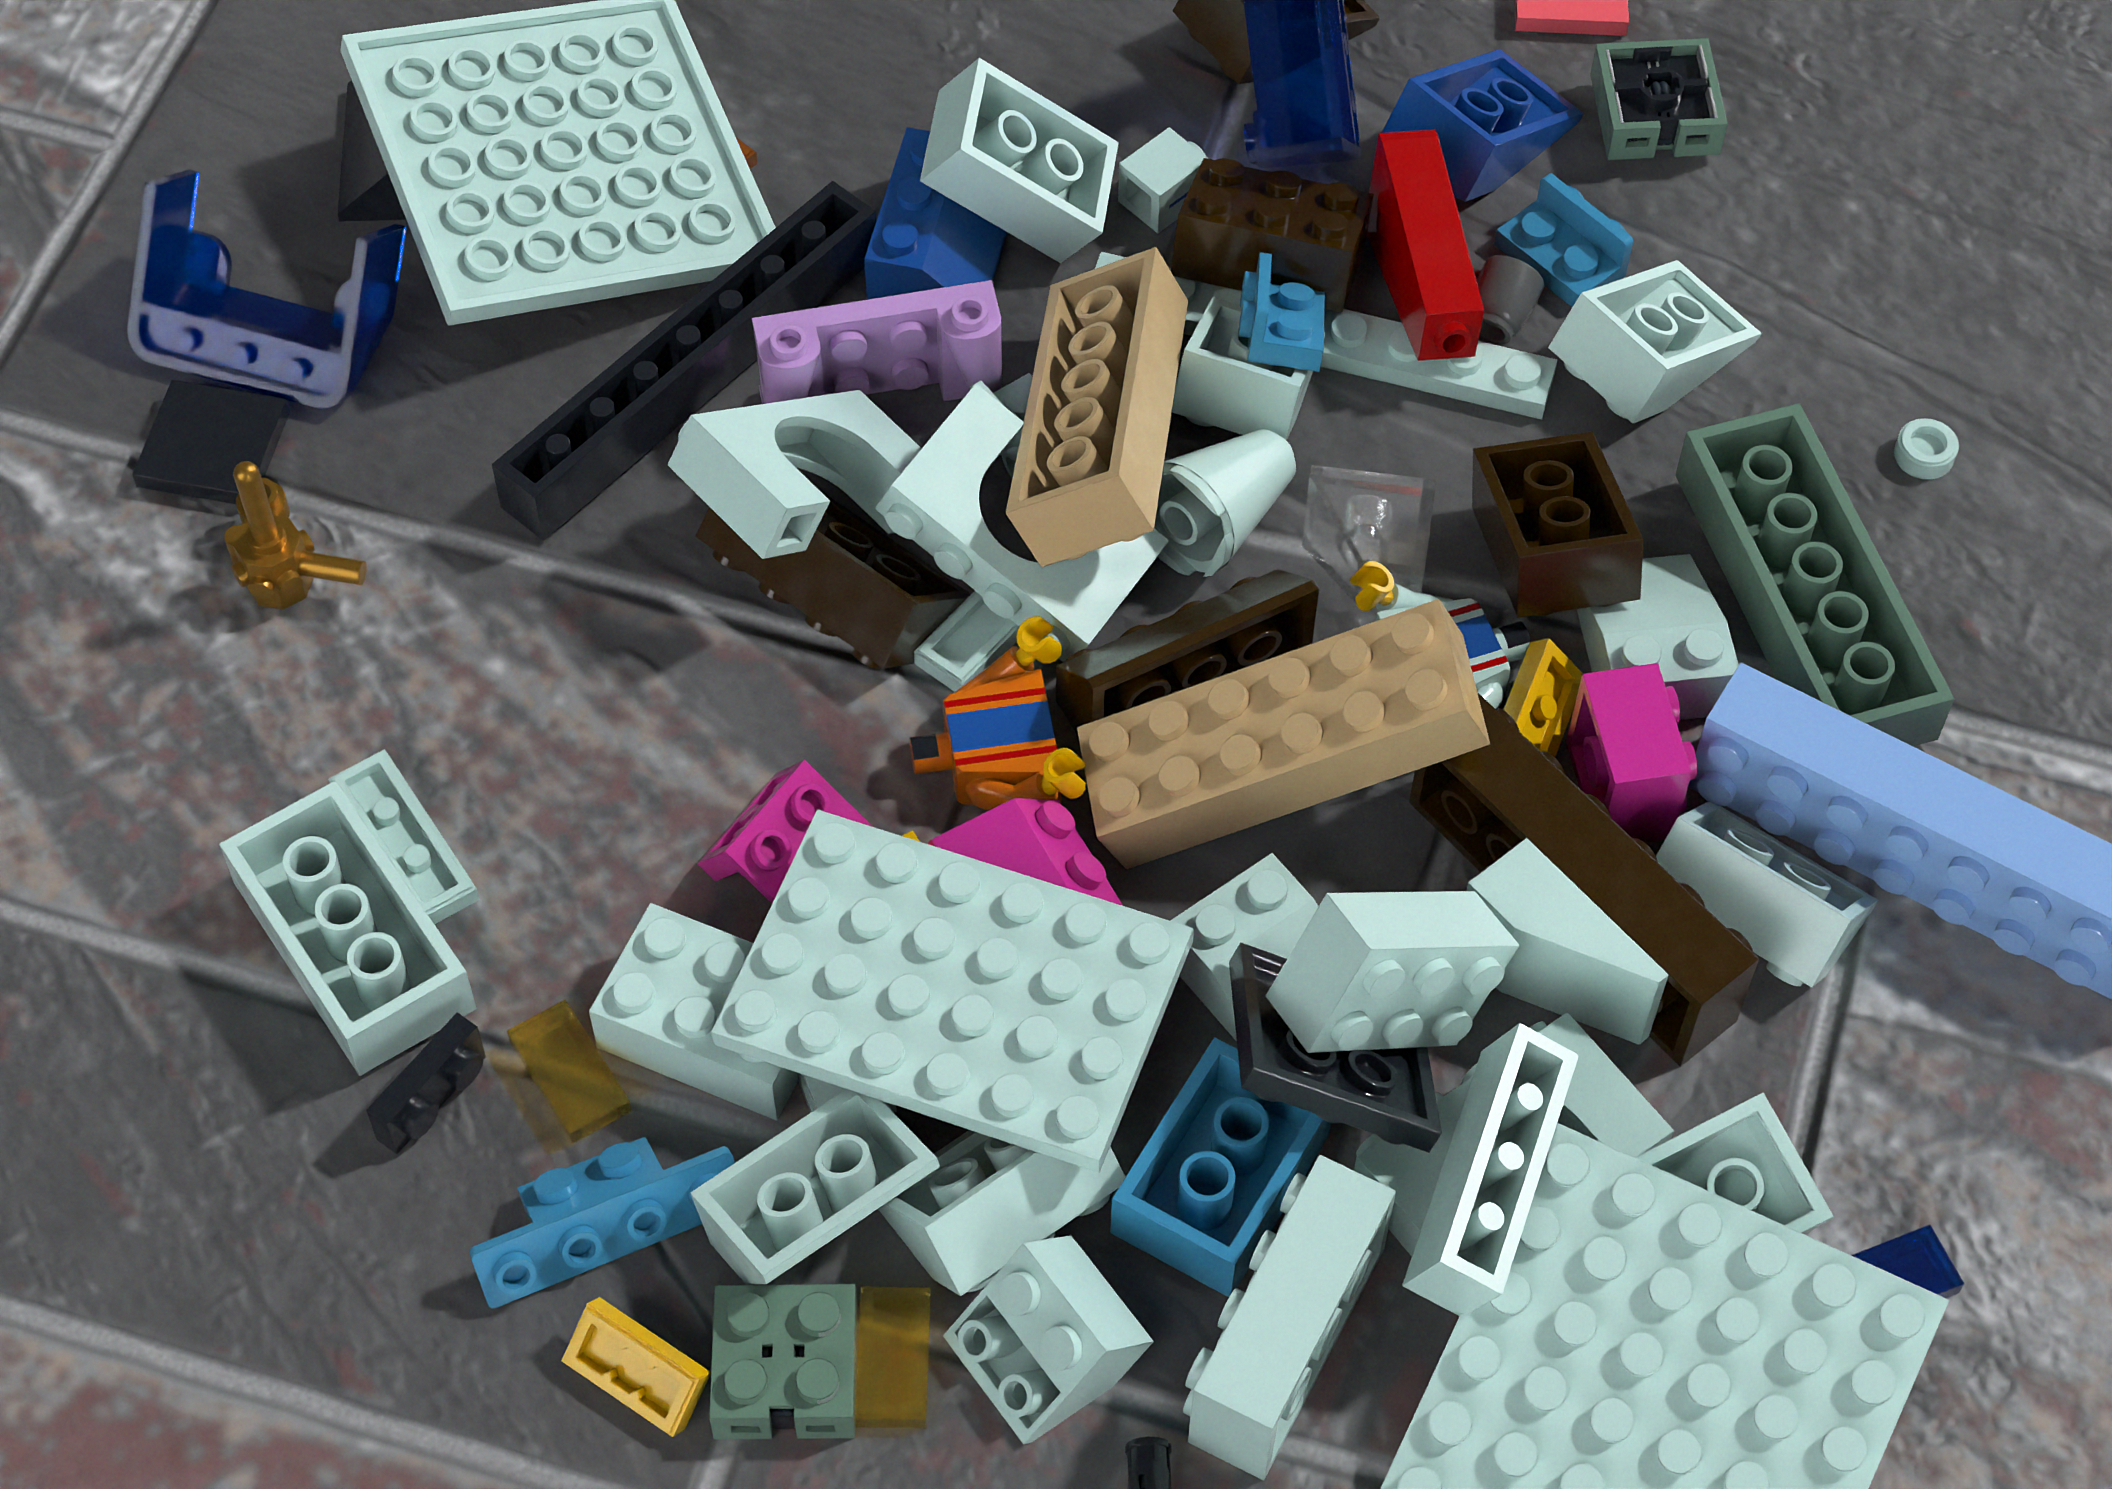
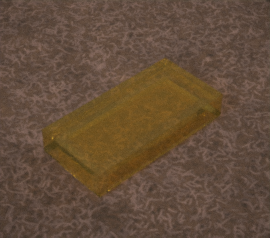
[506,999,632,1143]
[855,1286,931,1428]

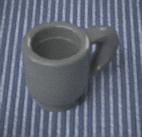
[1473,255,1544,344]

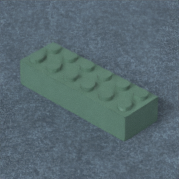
[1675,403,1955,746]

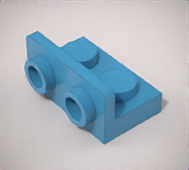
[1494,173,1633,307]
[1238,252,1325,372]

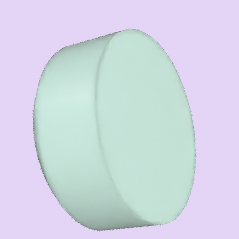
[1894,418,1959,479]

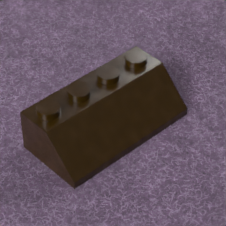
[695,491,971,670]
[1056,569,1319,737]

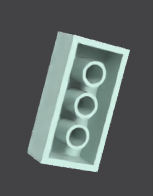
[219,780,477,1076]
[1183,1155,1396,1481]

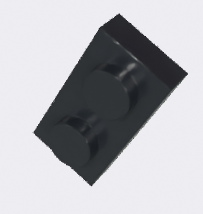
[366,1012,486,1154]

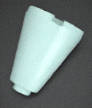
[1154,429,1296,577]

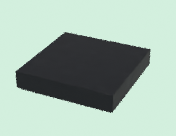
[132,380,290,504]

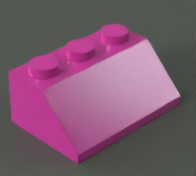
[928,798,1123,906]

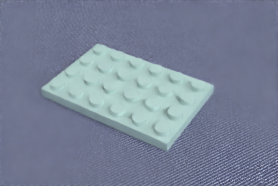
[711,809,1193,1173]

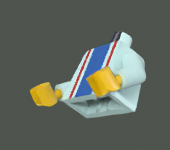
[1350,561,1531,709]

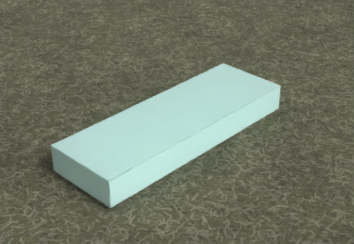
[328,749,480,924]

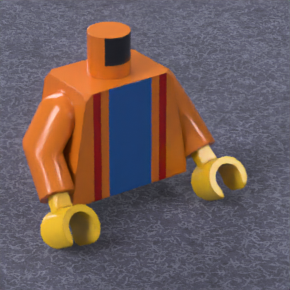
[909,616,1086,811]

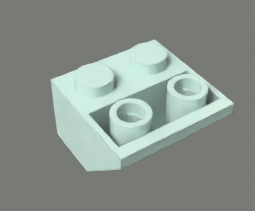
[943,1235,1154,1444]

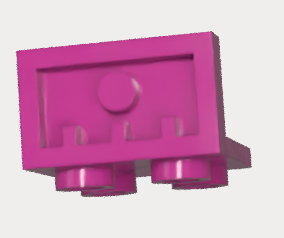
[697,760,873,903]

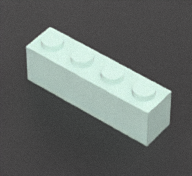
[1402,1023,1579,1316]

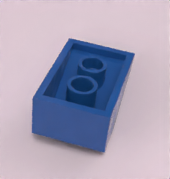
[1382,49,1584,202]

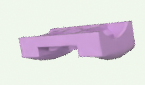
[752,280,1002,404]

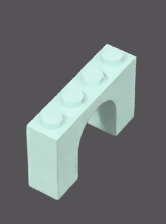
[874,384,1169,662]
[668,390,922,559]
[1354,1012,1674,1256]

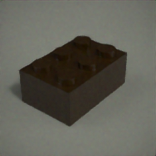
[1171,158,1374,313]
[1472,431,1644,618]

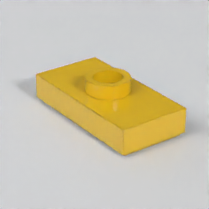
[561,1297,711,1437]

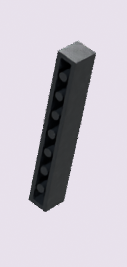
[492,181,876,541]

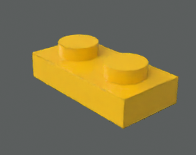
[1504,638,1583,757]

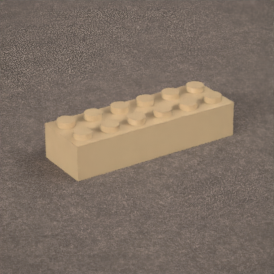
[1006,247,1188,567]
[1077,599,1490,869]

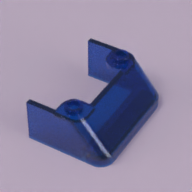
[1243,0,1361,168]
[127,169,407,409]

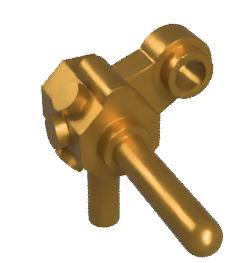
[224,461,367,610]

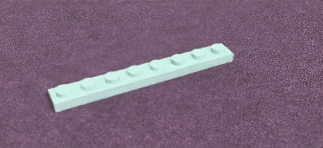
[1095,252,1557,420]

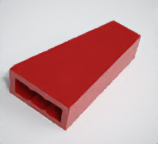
[1367,129,1484,361]

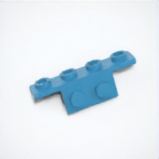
[469,1137,735,1308]

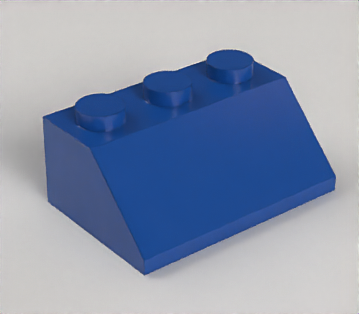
[864,127,1008,300]

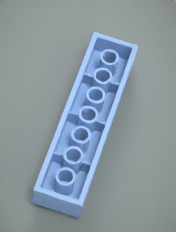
[1688,662,2112,1000]

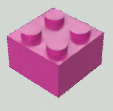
[1566,663,1697,843]

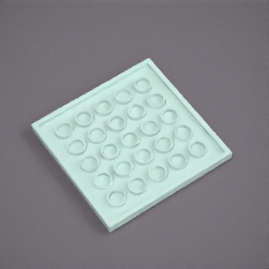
[340,0,776,326]
[1380,1123,1949,1489]

